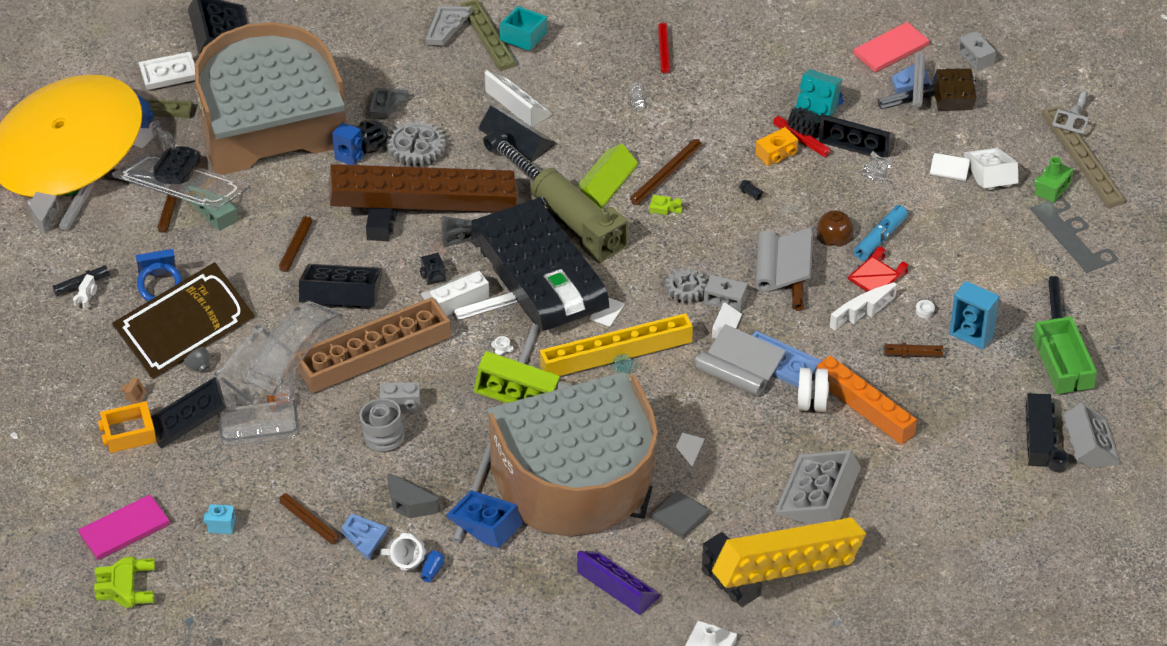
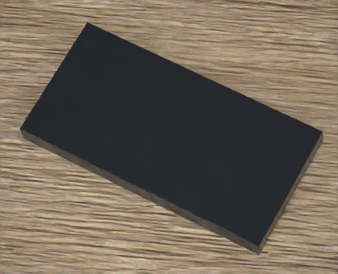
[151,377,227,448]

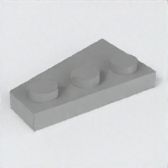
[426,6,473,45]

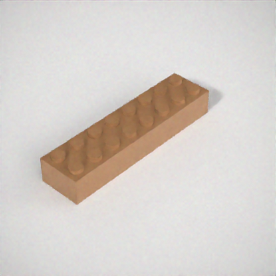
[294,297,451,393]

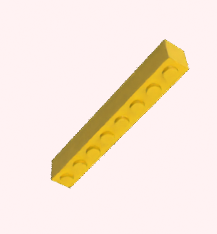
[540,313,693,376]

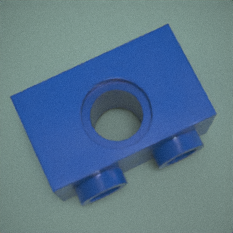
[332,122,363,165]

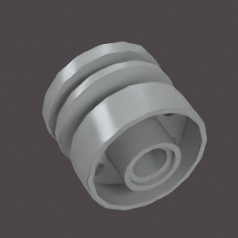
[359,398,405,452]

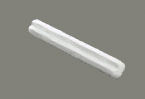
[454,292,517,320]

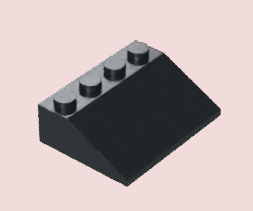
[188,0,248,54]
[299,264,383,309]

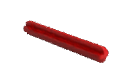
[658,22,670,74]
[773,115,831,158]

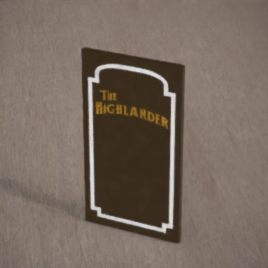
[112,262,255,379]

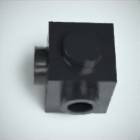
[420,253,446,285]

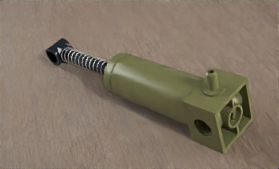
[483,129,628,264]

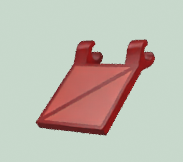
[848,246,909,292]

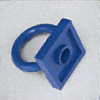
[136,249,182,302]

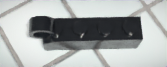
[366,208,397,242]
[1025,393,1069,472]

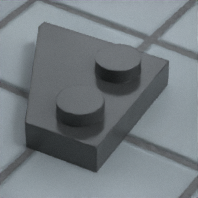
[369,88,409,118]
[441,216,472,247]

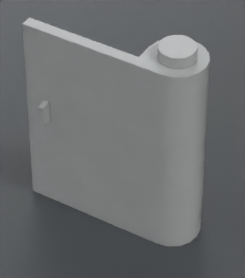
[755,227,813,292]
[694,324,786,397]

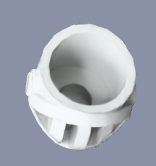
[381,533,427,570]

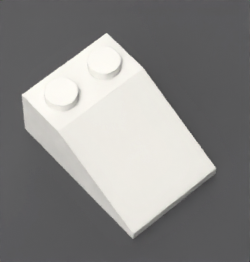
[964,148,1018,190]

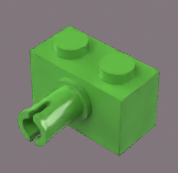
[1034,157,1073,203]

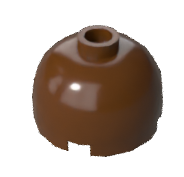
[816,211,854,247]

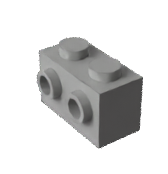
[380,382,421,413]

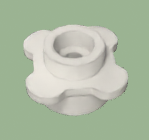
[491,336,513,355]

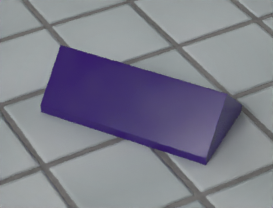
[577,551,661,615]

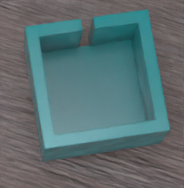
[500,6,548,51]
[796,69,843,116]

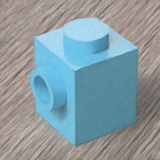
[204,504,236,534]

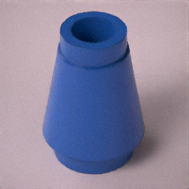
[420,550,445,582]

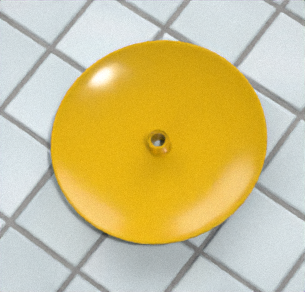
[0,75,142,197]

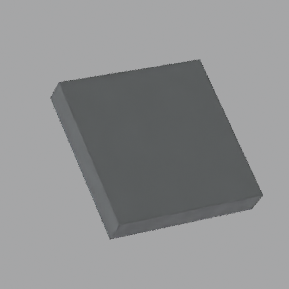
[651,490,708,539]

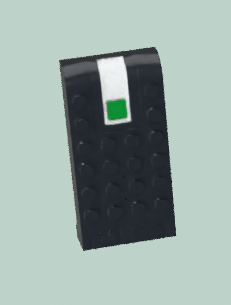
[471,198,609,332]

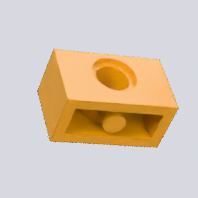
[755,127,798,166]

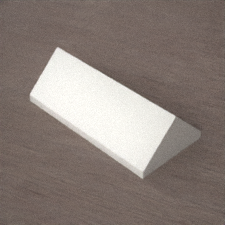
[485,70,552,127]

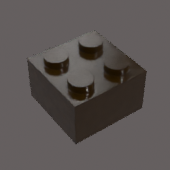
[933,68,977,111]

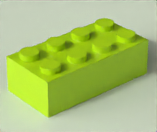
[473,351,560,404]

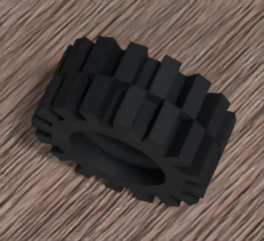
[787,107,821,136]

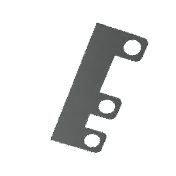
[1029,197,1118,273]

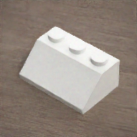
[421,271,489,316]

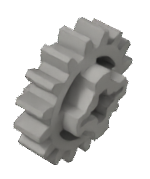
[665,268,706,303]

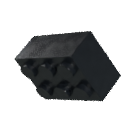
[702,532,762,607]

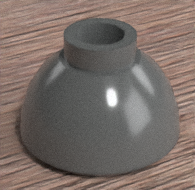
[184,347,210,373]

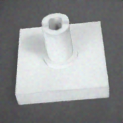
[685,621,737,646]

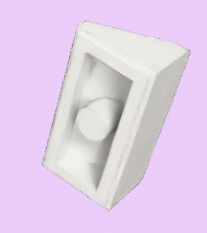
[930,153,970,181]
[712,303,742,339]

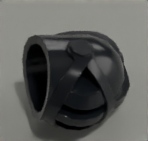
[356,119,389,154]

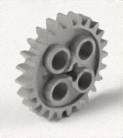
[387,120,446,167]

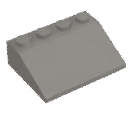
[775,450,861,524]

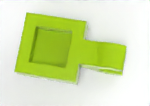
[649,195,683,215]

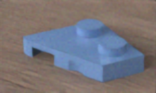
[891,64,931,93]
[342,513,388,560]

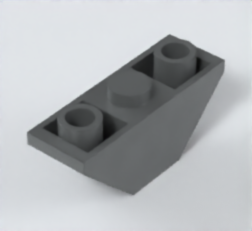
[387,473,440,518]

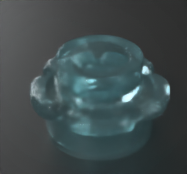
[613,354,632,373]

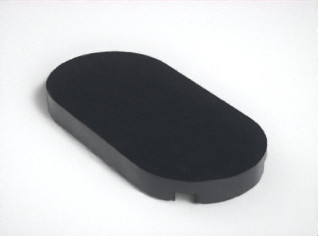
[153,146,201,184]

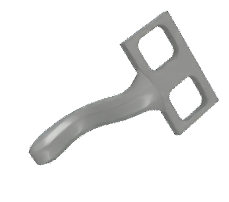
[1052,90,1089,135]

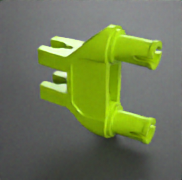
[94,556,155,608]

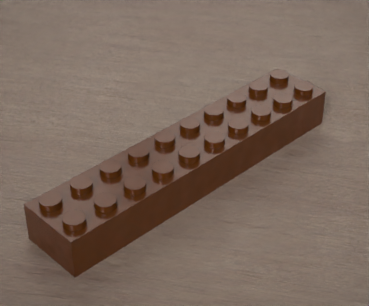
[329,164,517,212]

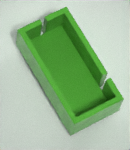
[1033,316,1097,394]

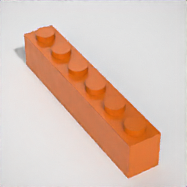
[816,356,917,445]

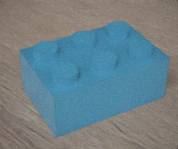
[949,281,1000,349]

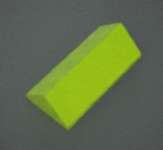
[576,143,638,208]

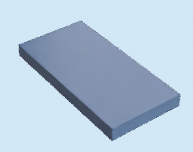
[752,331,822,388]

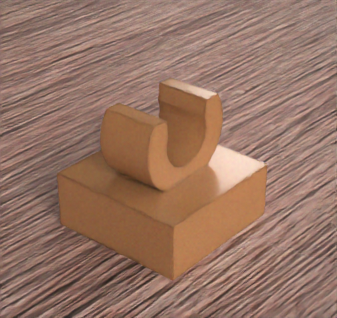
[120,378,147,404]

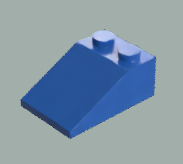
[447,490,523,548]

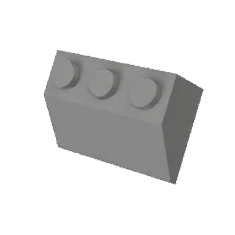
[1063,402,1120,467]

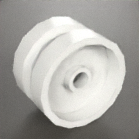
[798,367,829,412]

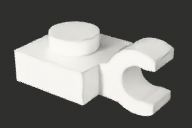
[73,275,97,308]

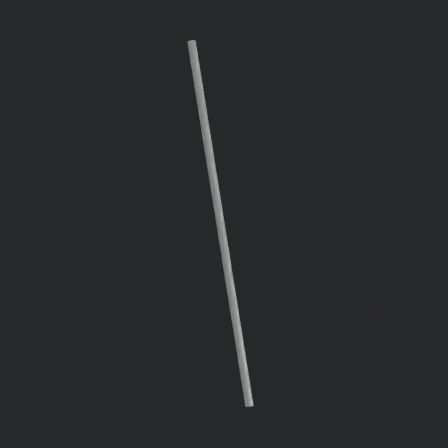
[453,323,539,543]

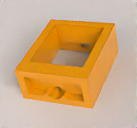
[98,401,157,453]

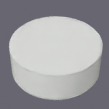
[915,300,935,318]

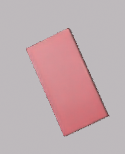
[853,22,930,73]

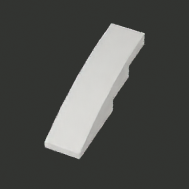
[830,282,897,331]

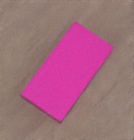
[78,494,170,560]

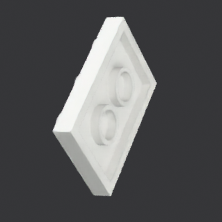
[139,52,195,90]

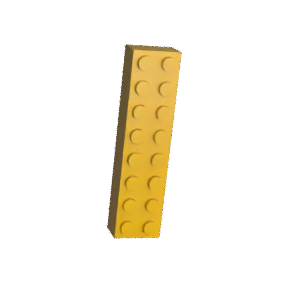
[712,517,866,588]

